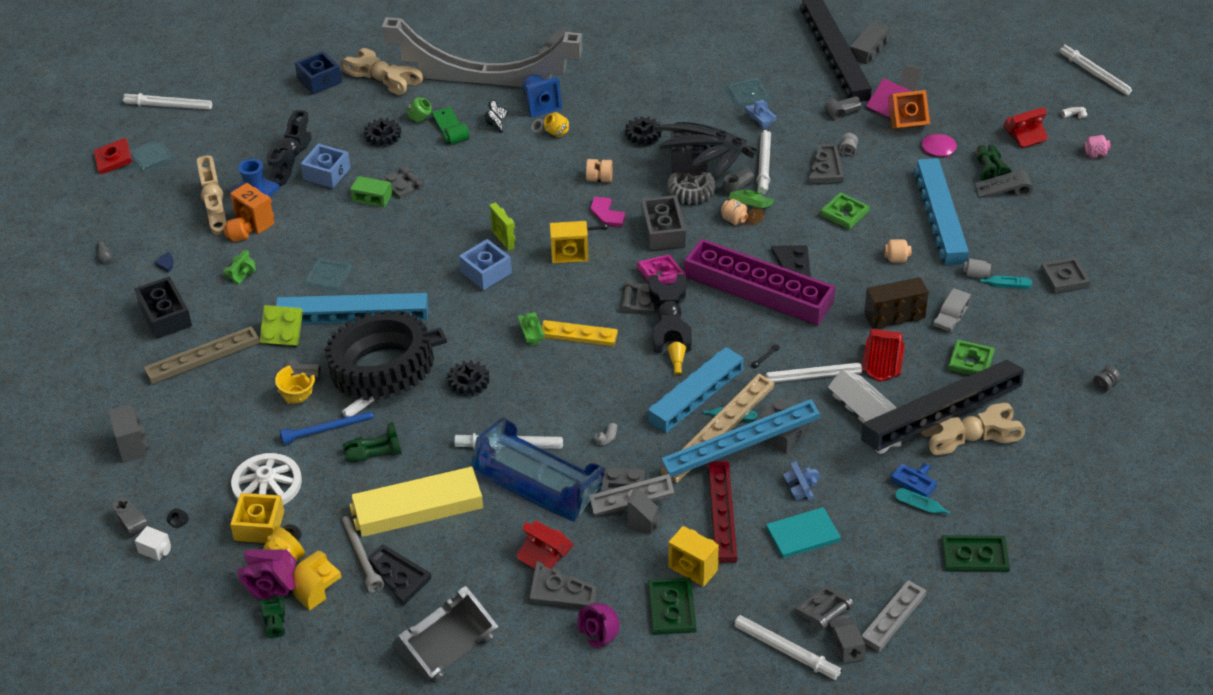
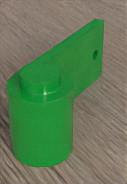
[432,107,470,145]

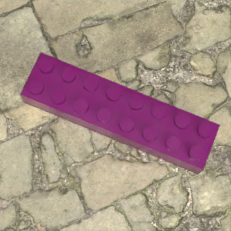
[684,238,835,325]

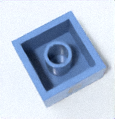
[301,144,351,189]
[459,239,512,290]

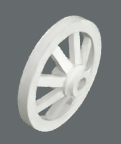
[231,453,302,505]

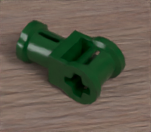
[261,596,285,638]

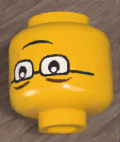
[544,112,569,137]

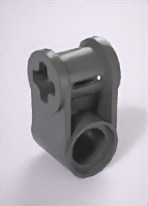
[112,498,148,537]

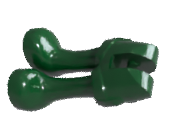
[975,144,1012,181]
[342,422,402,462]

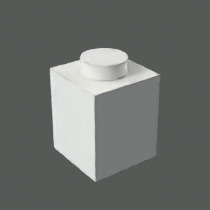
[135,526,171,561]

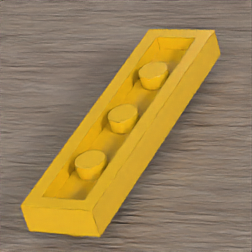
[542,320,618,346]

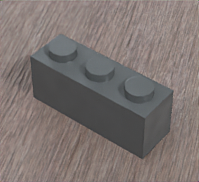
[850,22,891,64]

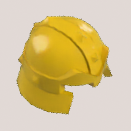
[275,365,315,404]
[263,526,306,562]

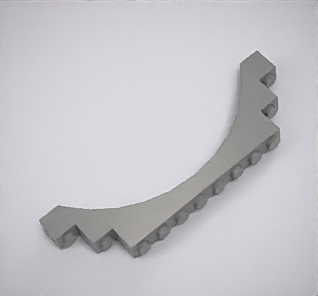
[382,17,582,87]

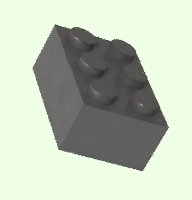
[641,195,686,250]

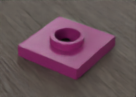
[636,255,686,284]

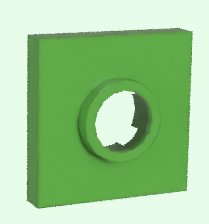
[729,190,774,209]
[820,192,870,230]
[948,340,995,375]

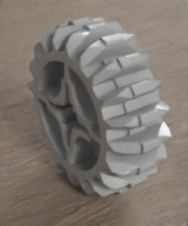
[667,172,715,206]

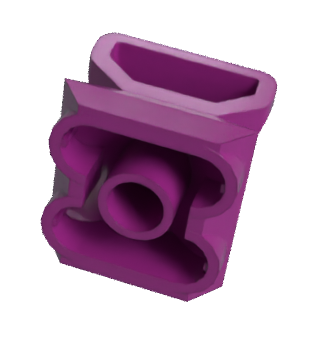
[237,549,296,600]

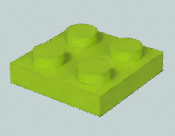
[489,202,516,251]
[260,305,303,346]

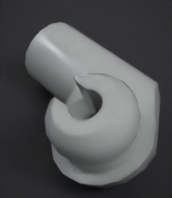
[594,423,617,446]

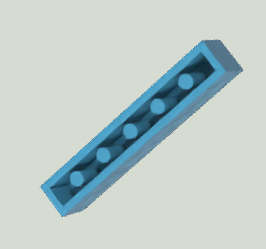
[648,347,744,433]

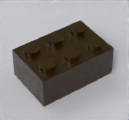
[864,277,929,329]

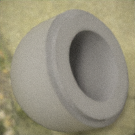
[531,119,546,134]

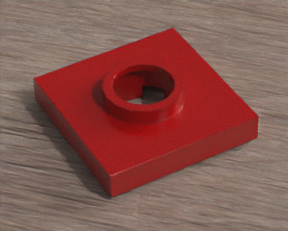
[94,137,133,174]

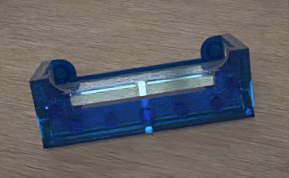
[471,417,606,522]

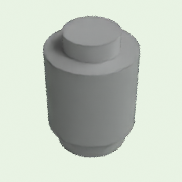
[963,258,991,279]

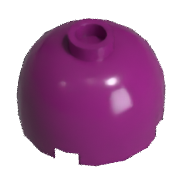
[577,603,620,648]

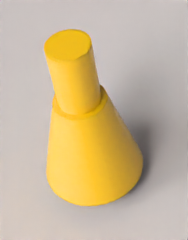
[667,342,686,375]

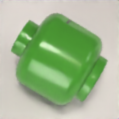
[406,97,431,122]

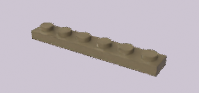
[144,326,260,384]

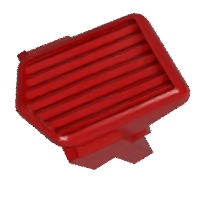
[1003,107,1048,148]
[862,329,905,382]
[517,520,574,569]

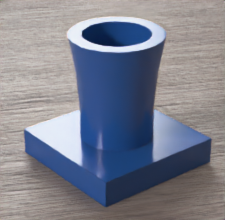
[522,75,562,118]
[230,159,280,197]

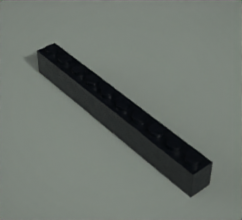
[799,0,872,102]
[861,359,1024,451]

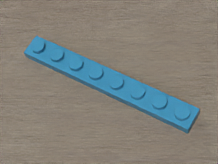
[662,399,820,477]

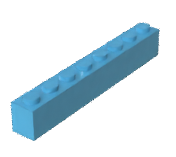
[914,158,969,265]
[276,293,428,324]

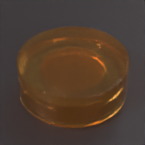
[748,207,765,225]

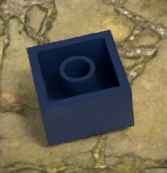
[294,51,342,94]

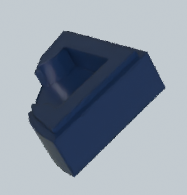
[155,252,174,273]

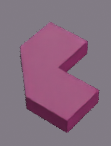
[591,196,626,228]

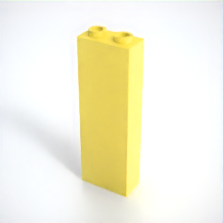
[349,467,483,537]

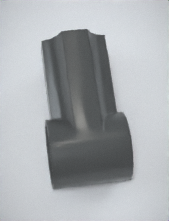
[825,96,861,121]
[723,167,754,196]
[283,359,321,381]

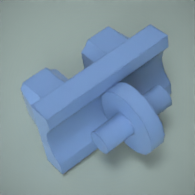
[745,100,777,129]
[783,461,820,500]

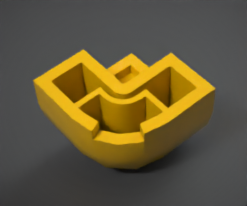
[292,550,341,611]

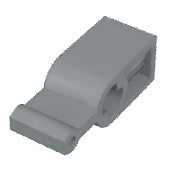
[933,288,971,332]

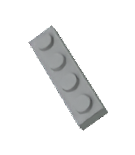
[590,474,675,516]
[862,580,927,652]

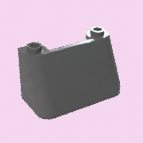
[391,586,498,682]

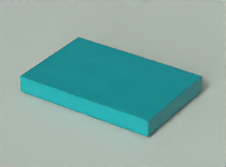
[766,507,841,558]

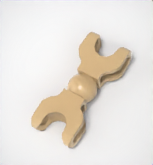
[341,48,423,95]
[197,156,226,235]
[921,403,1025,455]

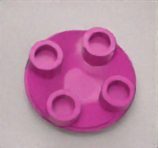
[922,134,957,157]

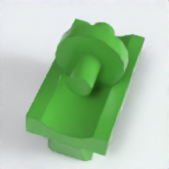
[223,250,256,285]
[517,312,545,346]

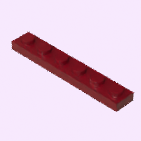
[709,461,737,563]

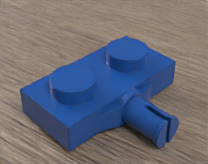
[891,463,937,497]

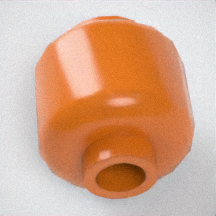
[224,217,252,242]

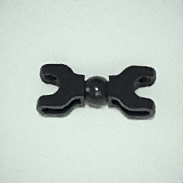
[266,110,312,186]
[648,274,692,352]

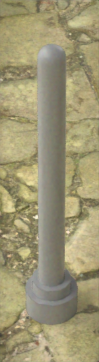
[342,516,384,593]

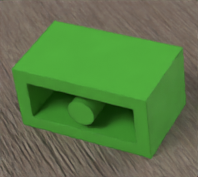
[350,176,392,207]

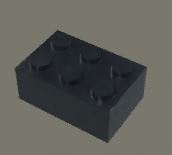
[134,276,192,339]

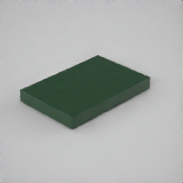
[941,535,1010,572]
[648,577,697,635]

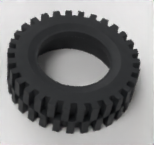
[325,310,434,401]

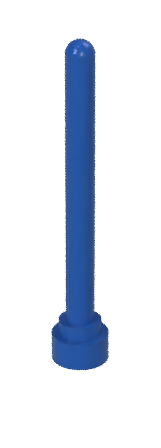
[279,412,374,445]

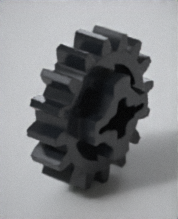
[625,116,662,146]
[364,118,402,147]
[447,360,490,397]

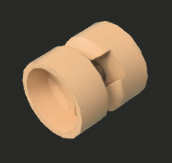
[586,159,613,183]

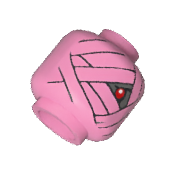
[1084,135,1111,158]

